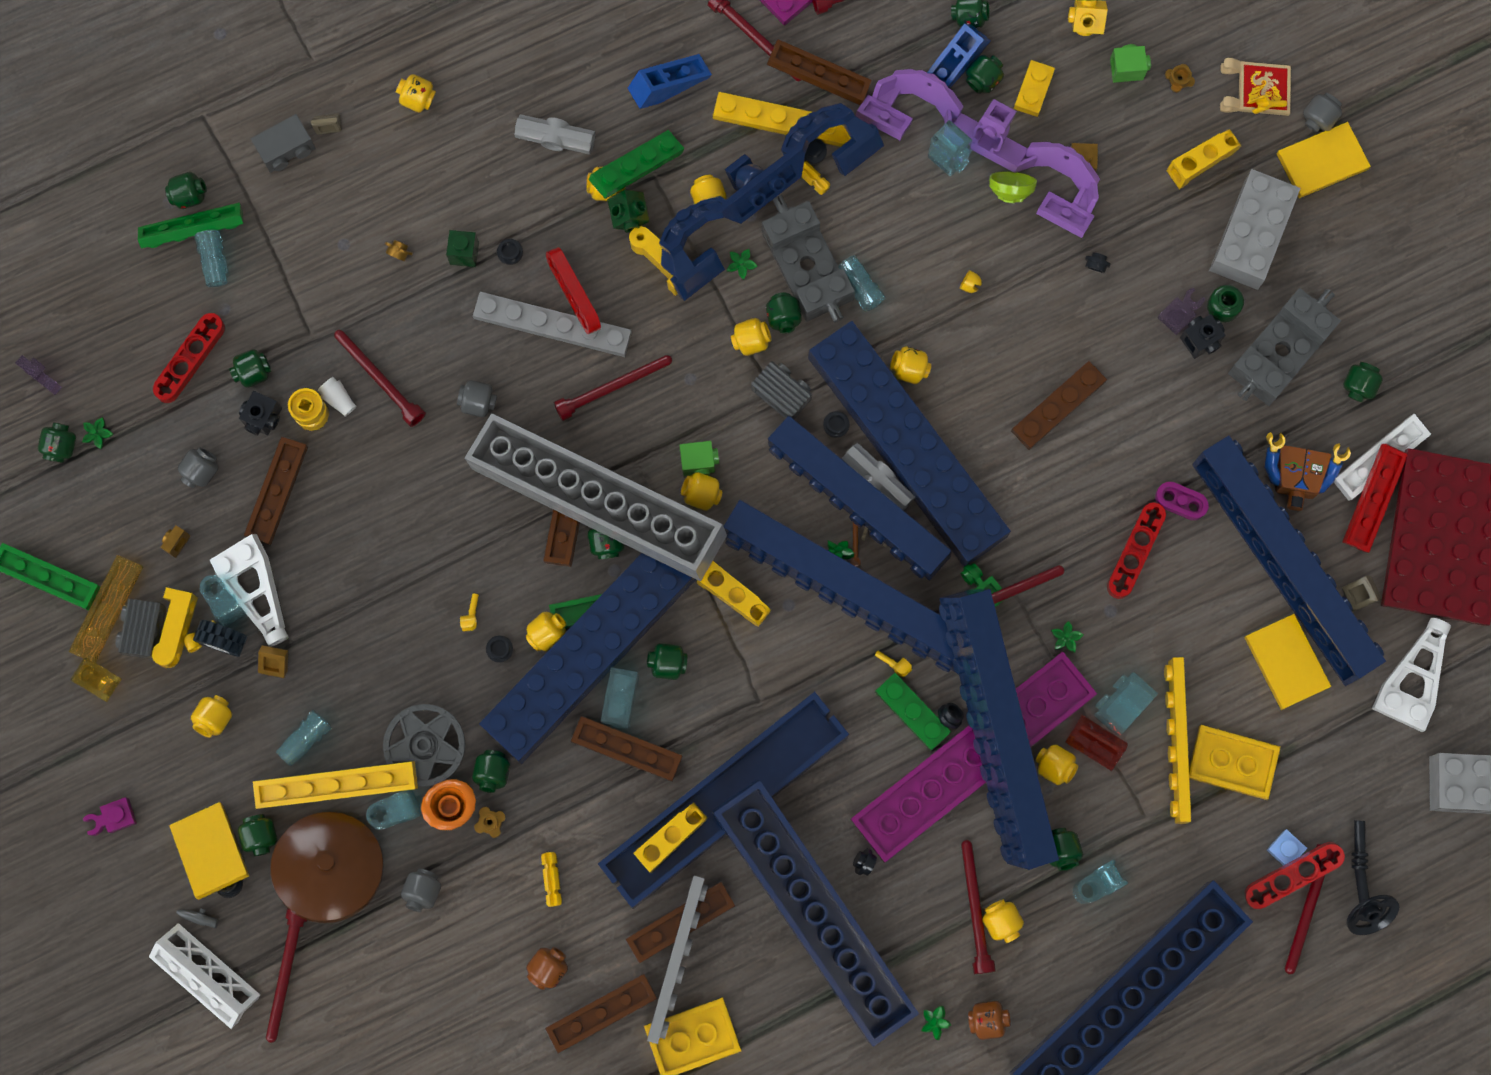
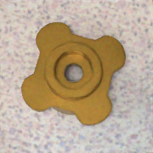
[1165,64,1195,93]
[385,240,413,261]
[474,807,505,838]

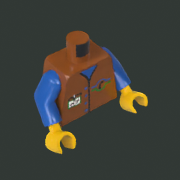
[1264,432,1351,511]

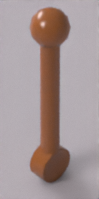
[850,523,861,568]

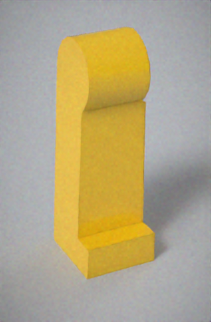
[1166,129,1241,190]
[629,226,678,296]
[697,561,771,627]
[152,587,198,668]
[633,803,708,873]

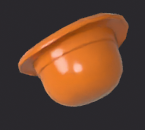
[421,779,476,830]

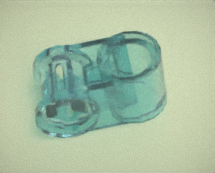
[200,575,247,627]
[366,789,422,830]
[1073,859,1128,904]

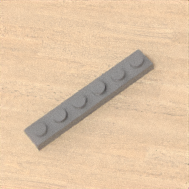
[473,292,632,357]
[647,876,708,1044]

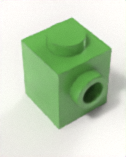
[1110,44,1151,83]
[680,441,719,476]

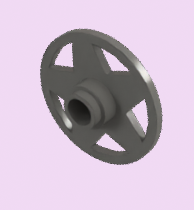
[383,704,465,787]

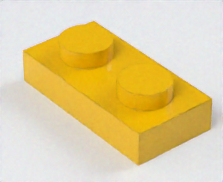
[1014,60,1055,117]

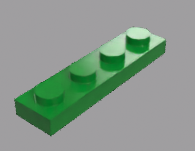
[589,130,685,199]
[138,203,243,249]
[0,543,101,611]

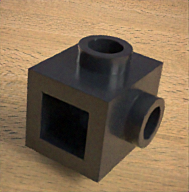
[1180,314,1226,359]
[239,390,282,436]

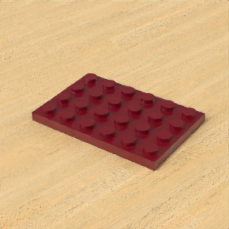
[1381,448,1491,626]

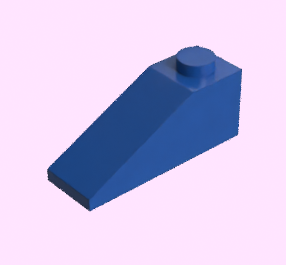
[927,23,991,89]
[628,54,712,109]

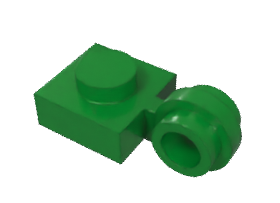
[960,563,1004,607]

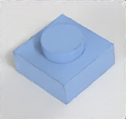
[1267,829,1307,866]

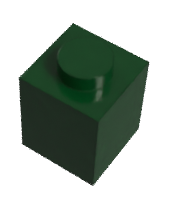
[446,230,479,267]

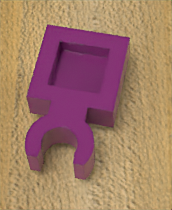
[83,797,137,836]

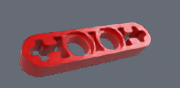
[546,247,601,334]
[153,313,225,403]
[1107,502,1166,599]
[1244,842,1345,909]

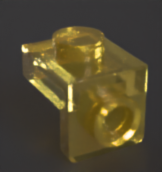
[71,658,122,702]

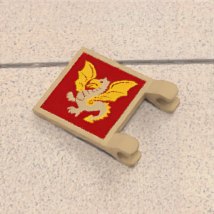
[1220,58,1291,116]

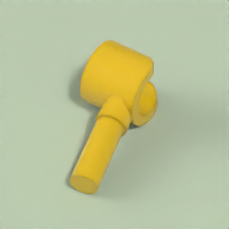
[1251,95,1287,114]
[460,594,479,631]
[184,620,215,653]
[875,650,912,677]

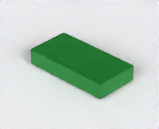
[549,594,602,629]

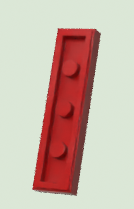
[1342,444,1407,553]

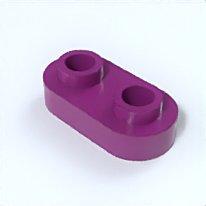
[1155,482,1209,520]

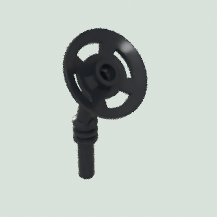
[1346,820,1400,935]

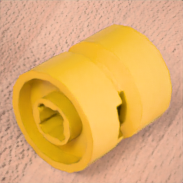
[288,388,329,431]

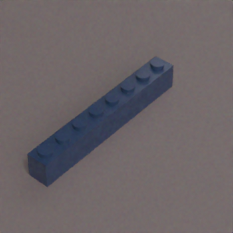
[768,416,951,581]

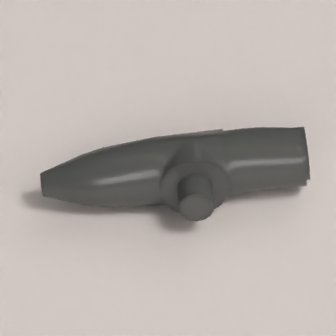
[176,908,219,929]

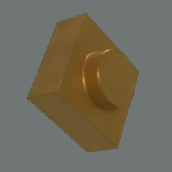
[1071,143,1098,172]
[160,525,191,558]
[258,645,288,678]

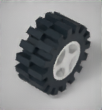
[193,619,247,657]

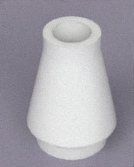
[318,377,357,417]

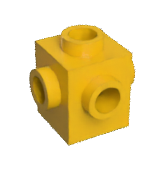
[1068,0,1108,36]

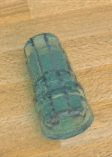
[194,230,228,287]
[838,255,886,312]
[276,710,332,766]

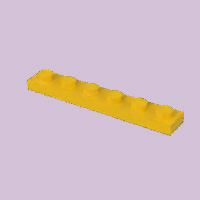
[713,92,851,147]
[1164,657,1191,824]
[253,761,418,809]

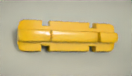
[802,161,830,195]
[541,852,562,907]

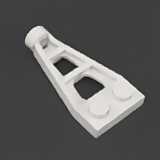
[210,534,289,647]
[1372,618,1451,732]

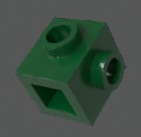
[607,189,649,233]

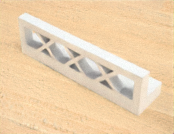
[149,923,260,1029]

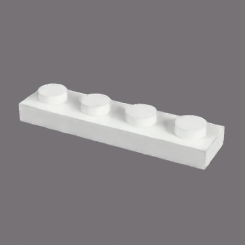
[1334,414,1431,501]

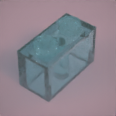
[928,120,973,177]
[601,667,639,729]
[1094,672,1158,737]

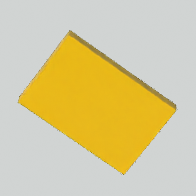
[1277,122,1371,198]
[1244,614,1331,710]
[1189,725,1281,800]
[169,802,249,900]
[644,998,741,1075]

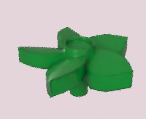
[726,249,758,280]
[82,417,114,449]
[827,541,854,559]
[1051,621,1084,653]
[921,1006,951,1040]

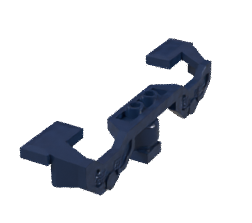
[659,103,884,301]

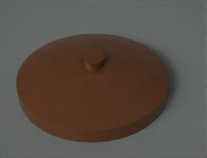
[271,812,383,923]

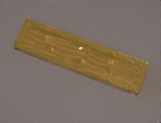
[69,555,143,664]

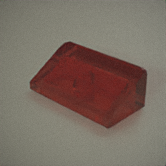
[1065,715,1128,771]

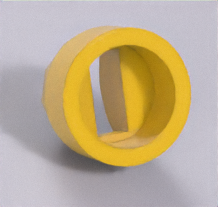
[960,270,982,293]

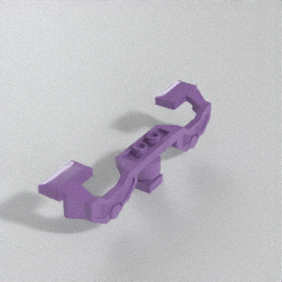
[855,69,1100,238]

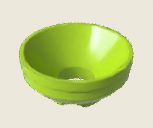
[989,171,1037,203]

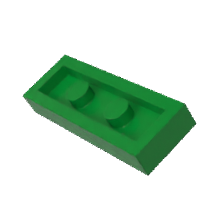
[875,673,951,751]

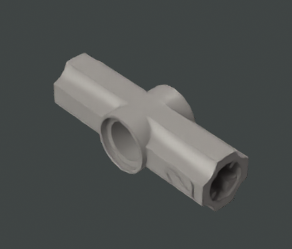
[514,114,596,154]
[842,443,915,511]

